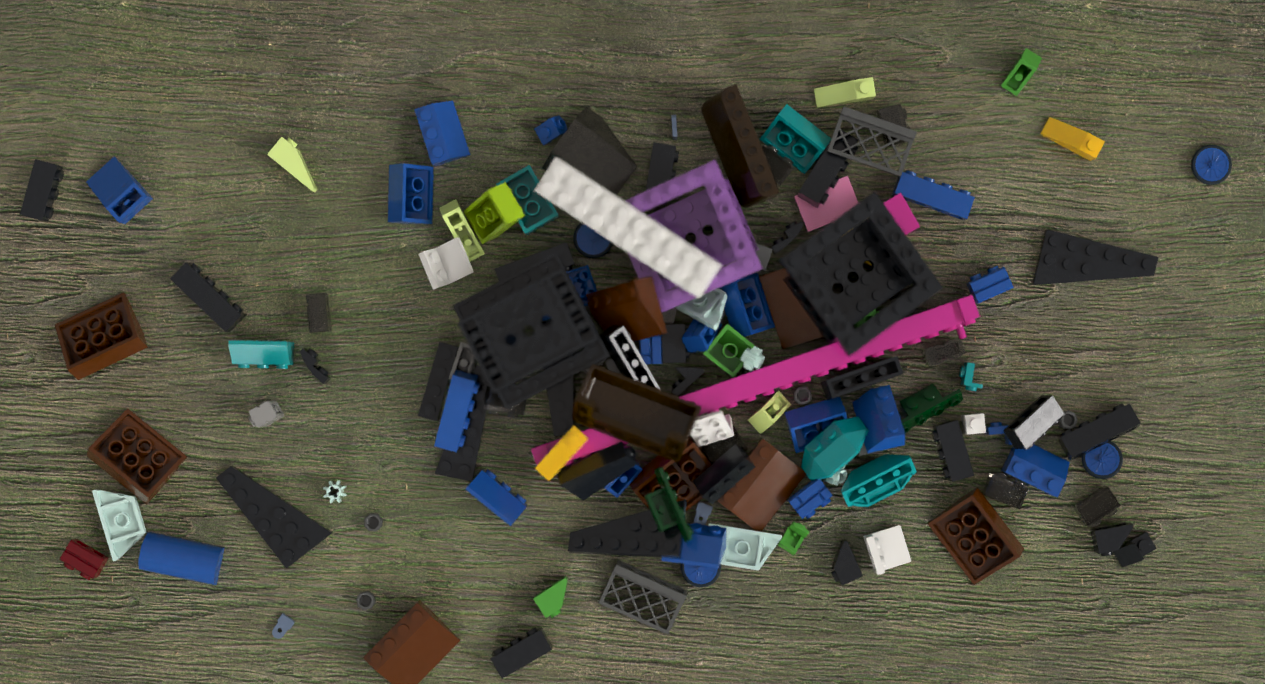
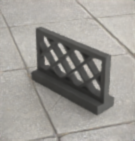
[827,106,917,177]
[599,560,688,634]

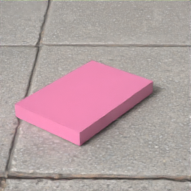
[794,176,858,232]

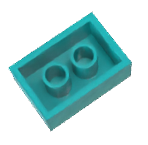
[496,165,559,236]

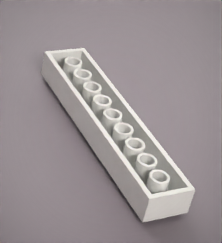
[534,157,723,298]

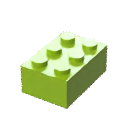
[463,182,525,244]

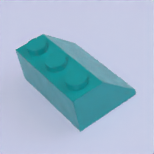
[760,104,832,174]
[228,340,294,369]

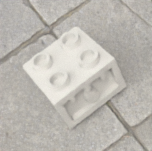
[418,237,474,290]
[691,410,734,447]
[863,525,911,575]

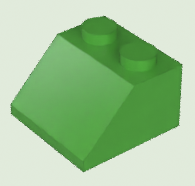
[702,324,755,378]

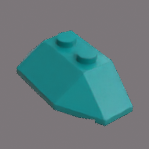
[801,417,869,481]
[840,454,917,507]

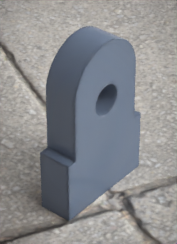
[671,115,677,140]
[694,502,713,525]
[272,613,296,639]

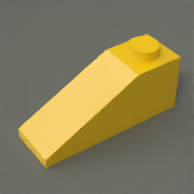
[1040,117,1105,161]
[535,425,589,481]

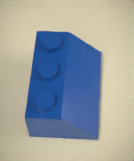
[414,100,470,167]
[388,163,434,224]
[719,273,775,337]
[852,385,905,453]
[784,396,847,453]
[1001,445,1070,498]
[466,469,528,526]
[661,523,727,568]

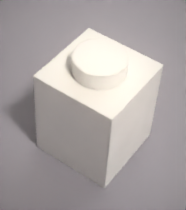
[961,413,986,435]

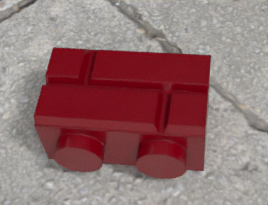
[60,538,109,580]

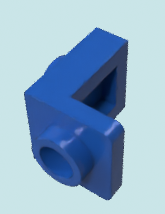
[534,116,569,146]
[985,422,1012,445]

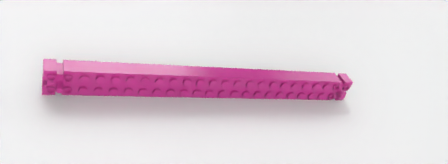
[531,295,980,467]

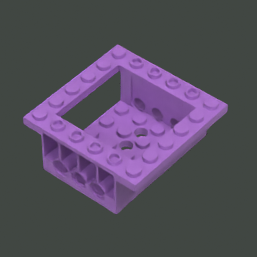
[625,160,763,313]

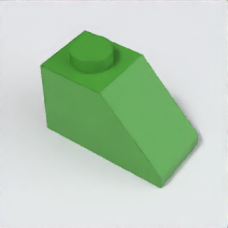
[1001,48,1042,96]
[533,576,568,618]

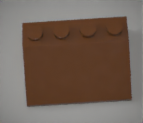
[759,268,823,349]
[586,276,667,342]
[55,292,148,380]
[87,409,187,505]
[629,438,712,511]
[717,438,806,531]
[928,487,1024,585]
[363,600,460,684]

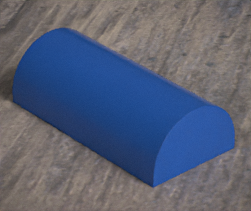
[138,532,225,585]

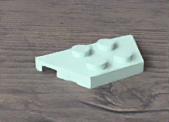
[674,288,727,331]
[92,489,147,561]
[708,523,782,571]

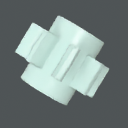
[741,346,765,371]
[825,465,847,486]
[323,480,347,503]

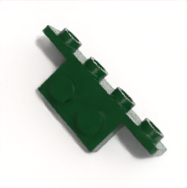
[900,383,963,433]
[644,467,693,543]

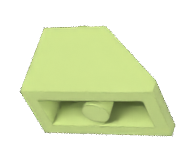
[748,391,792,434]

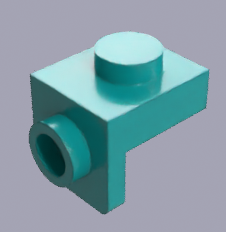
[959,362,983,391]

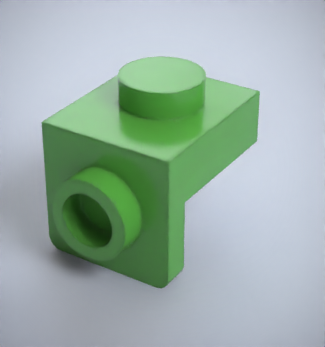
[777,521,809,555]

